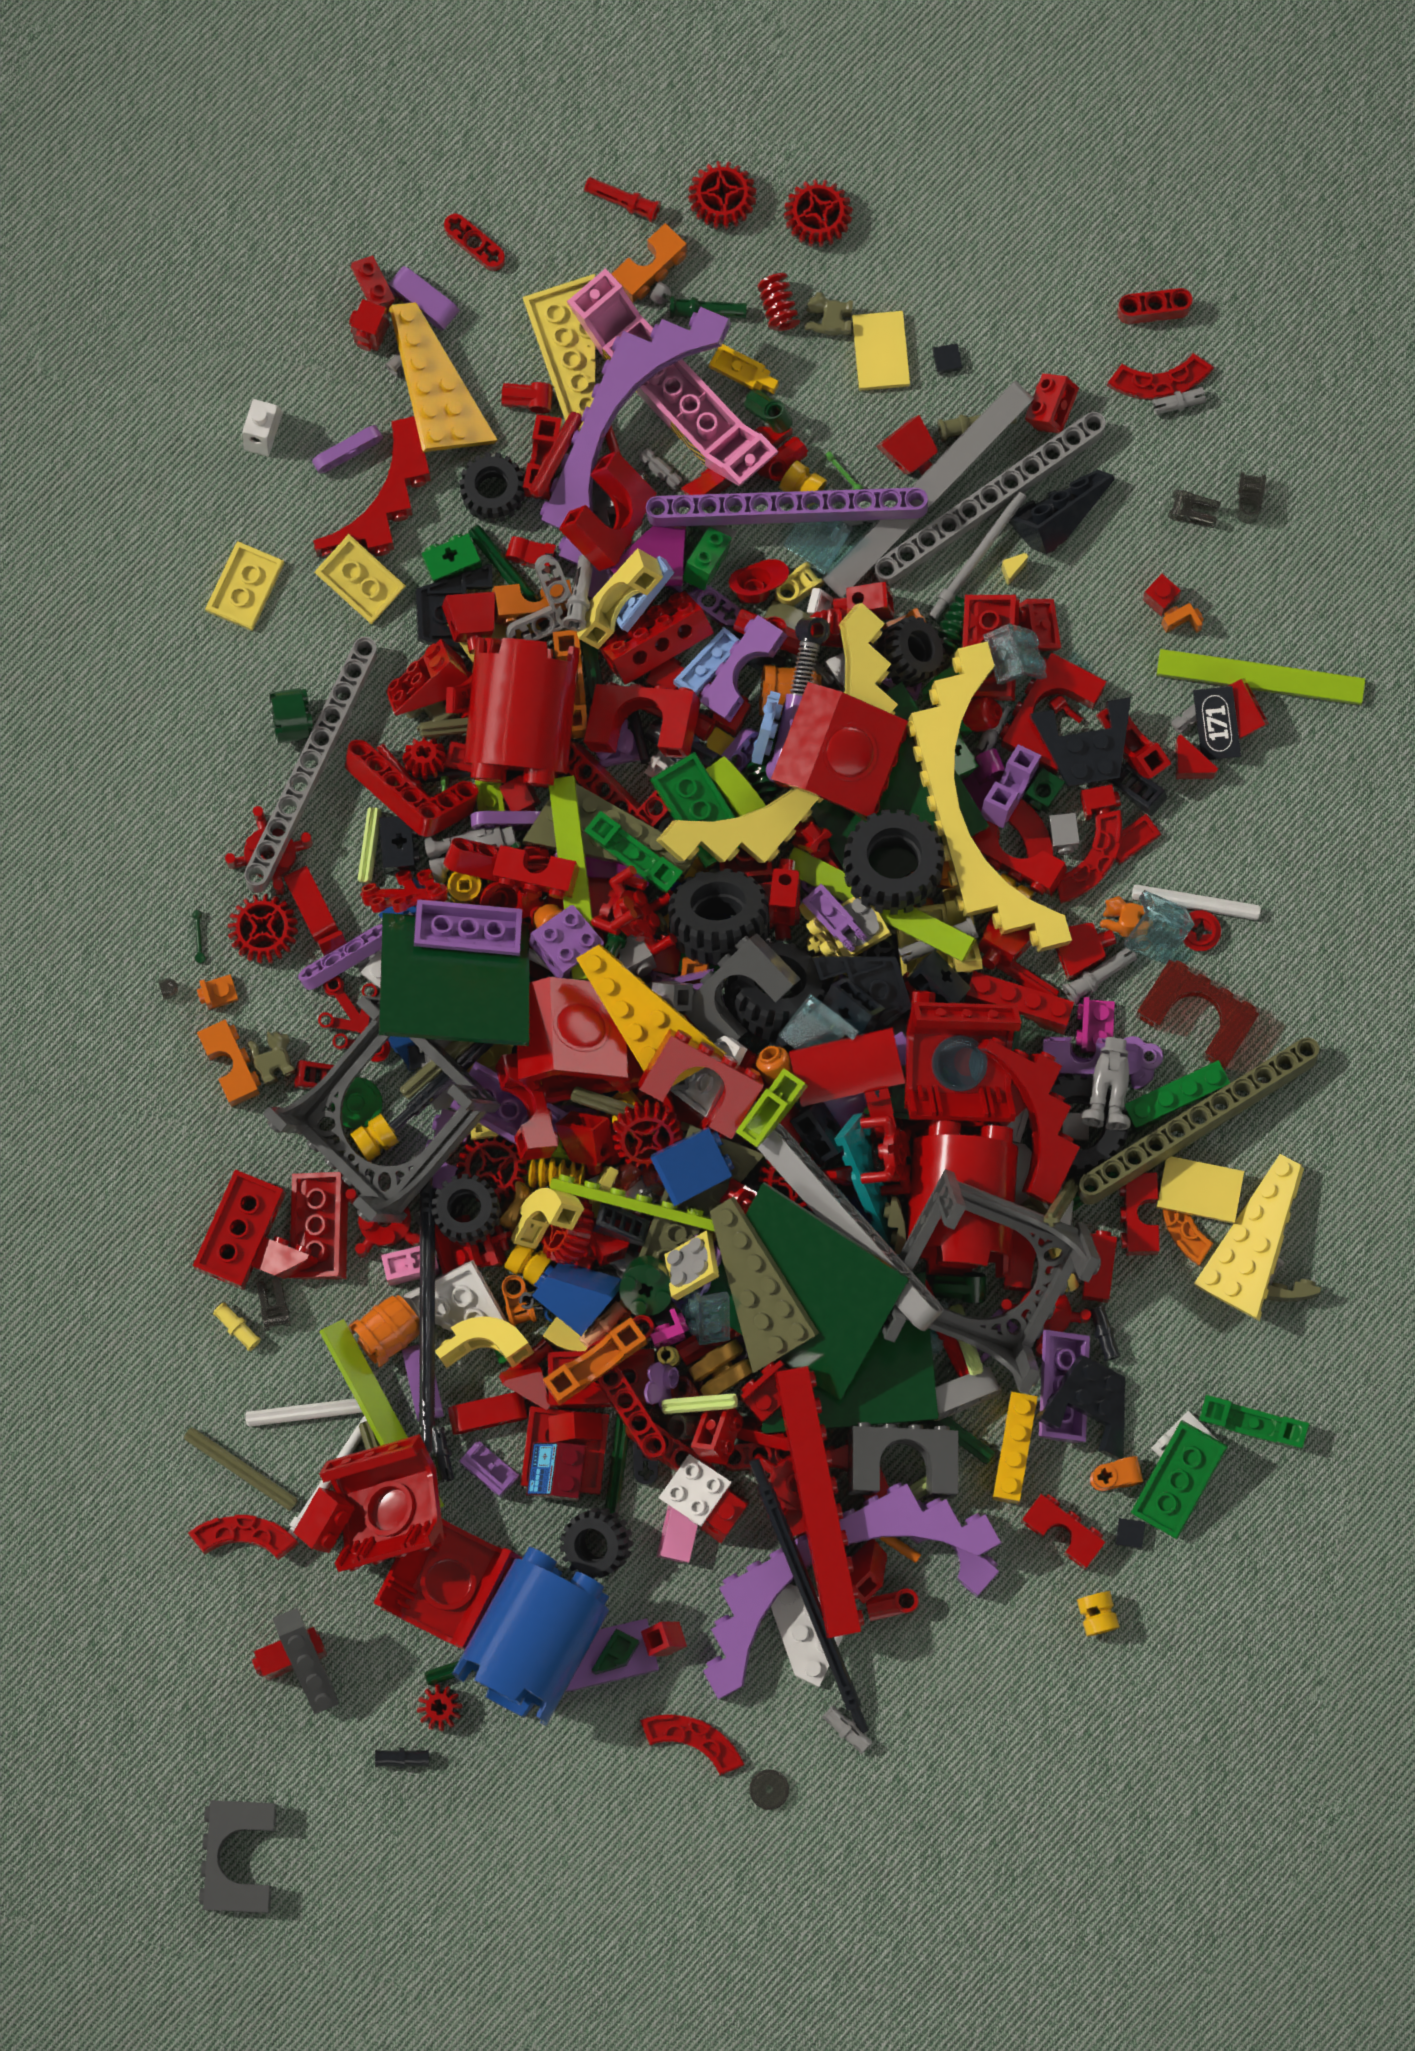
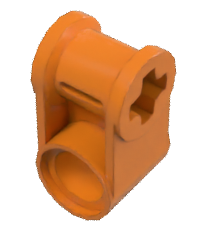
[502,1275,537,1327]
[1090,1456,1144,1491]

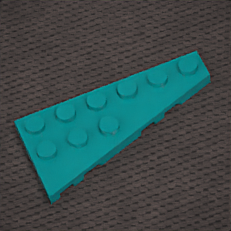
[834,1113,899,1256]

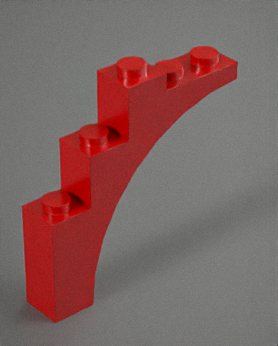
[313,416,431,558]
[977,1037,1080,1204]

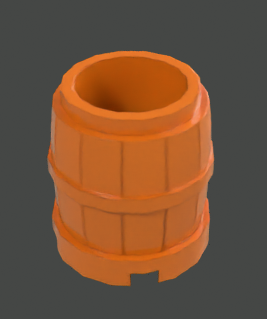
[759,664,821,716]
[348,1295,420,1368]

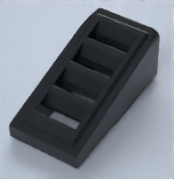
[1109,763,1167,816]
[593,1202,650,1247]

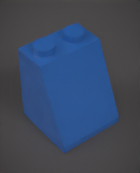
[651,1127,735,1206]
[532,1263,622,1336]

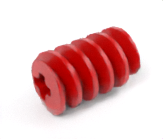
[757,273,800,331]

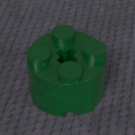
[269,688,313,744]
[619,1255,672,1316]

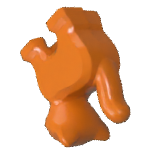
[1100,896,1152,940]

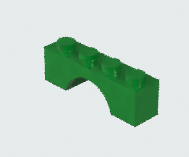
[1125,1060,1230,1133]

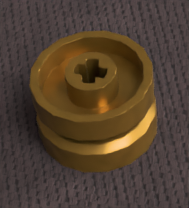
[688,1339,753,1396]

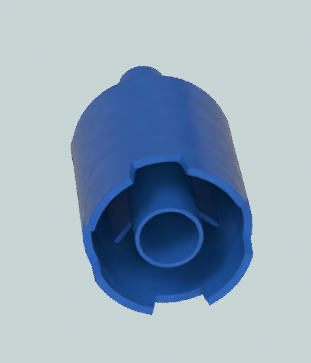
[452,1547,609,1726]

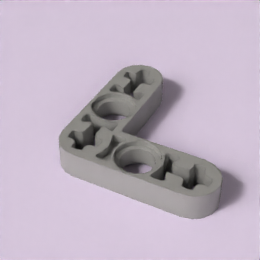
[506,555,572,641]

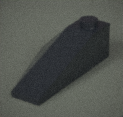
[1009,469,1115,554]

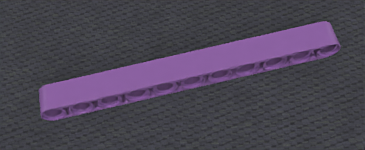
[646,488,928,527]

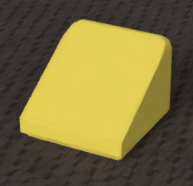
[1001,553,1028,585]

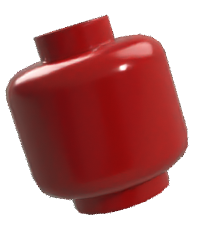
[962,697,1002,732]

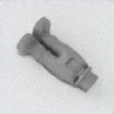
[425,826,517,884]
[1081,1037,1131,1130]

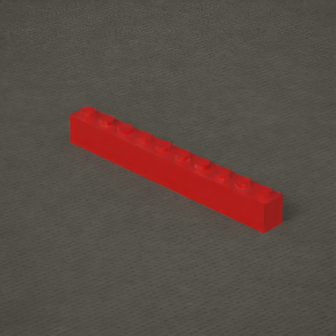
[775,1366,864,1638]

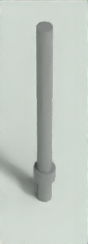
[928,491,1027,621]

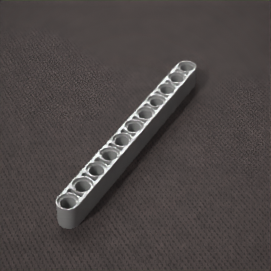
[823,380,1034,598]
[875,412,1106,586]
[244,637,377,893]
[743,1102,943,1331]

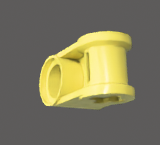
[775,562,824,607]

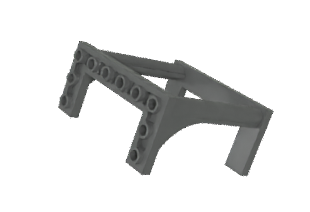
[263,995,501,1223]
[882,1169,1101,1394]

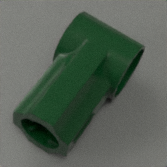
[744,389,793,433]
[933,1272,986,1303]

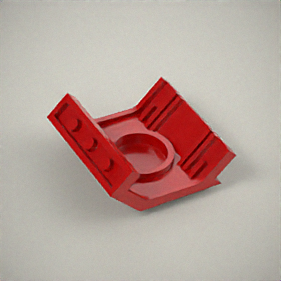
[771,682,908,821]
[517,977,632,1094]
[319,1434,444,1572]
[373,1518,522,1650]

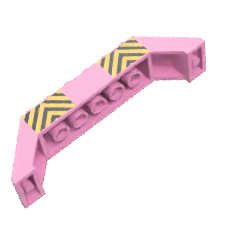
[567,268,778,486]

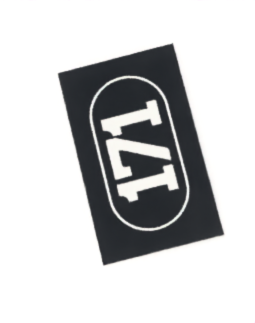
[1193,686,1241,760]

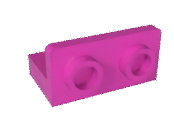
[1076,997,1115,1054]
[651,1308,689,1351]

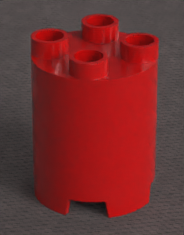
[464,637,580,788]
[906,1120,1019,1278]

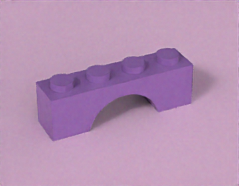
[700,615,788,722]
[909,1500,999,1598]

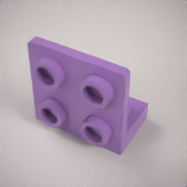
[529,905,604,979]

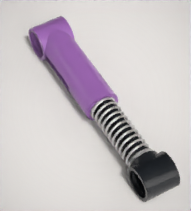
[766,617,830,783]

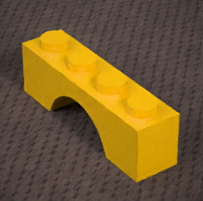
[992,1392,1038,1504]

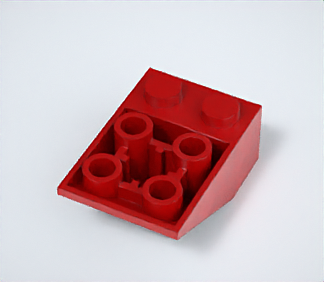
[385,639,470,716]

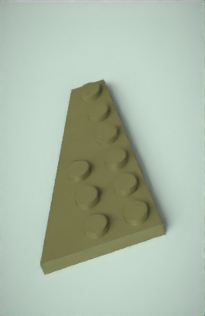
[710,1196,819,1373]

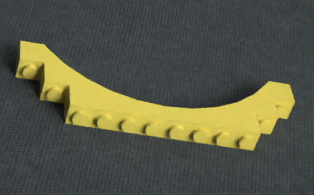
[656,603,898,863]
[906,641,1072,952]

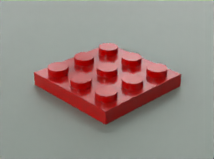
[521,1406,609,1495]

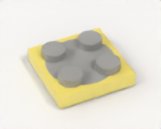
[830,897,892,956]
[665,1230,719,1300]

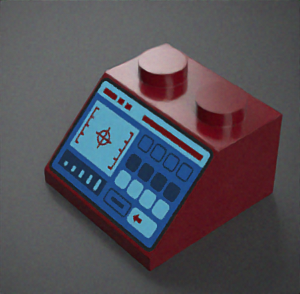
[526,1442,586,1502]

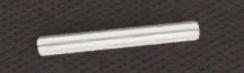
[1132,885,1261,920]
[245,1399,363,1427]

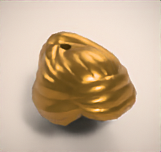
[499,1181,532,1232]

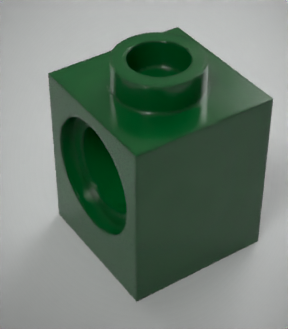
[1025,768,1065,813]

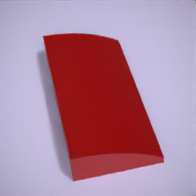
[962,595,1020,701]
[789,1027,905,1107]
[289,1172,349,1280]

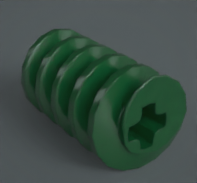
[937,596,965,654]
[747,758,782,805]

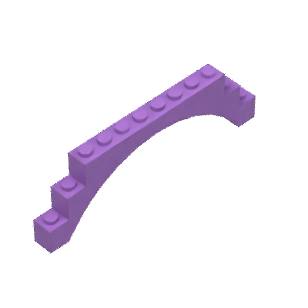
[540,307,731,599]
[703,1482,1002,1699]

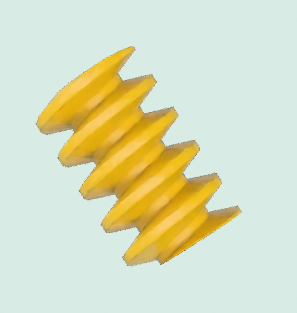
[528,1157,586,1193]

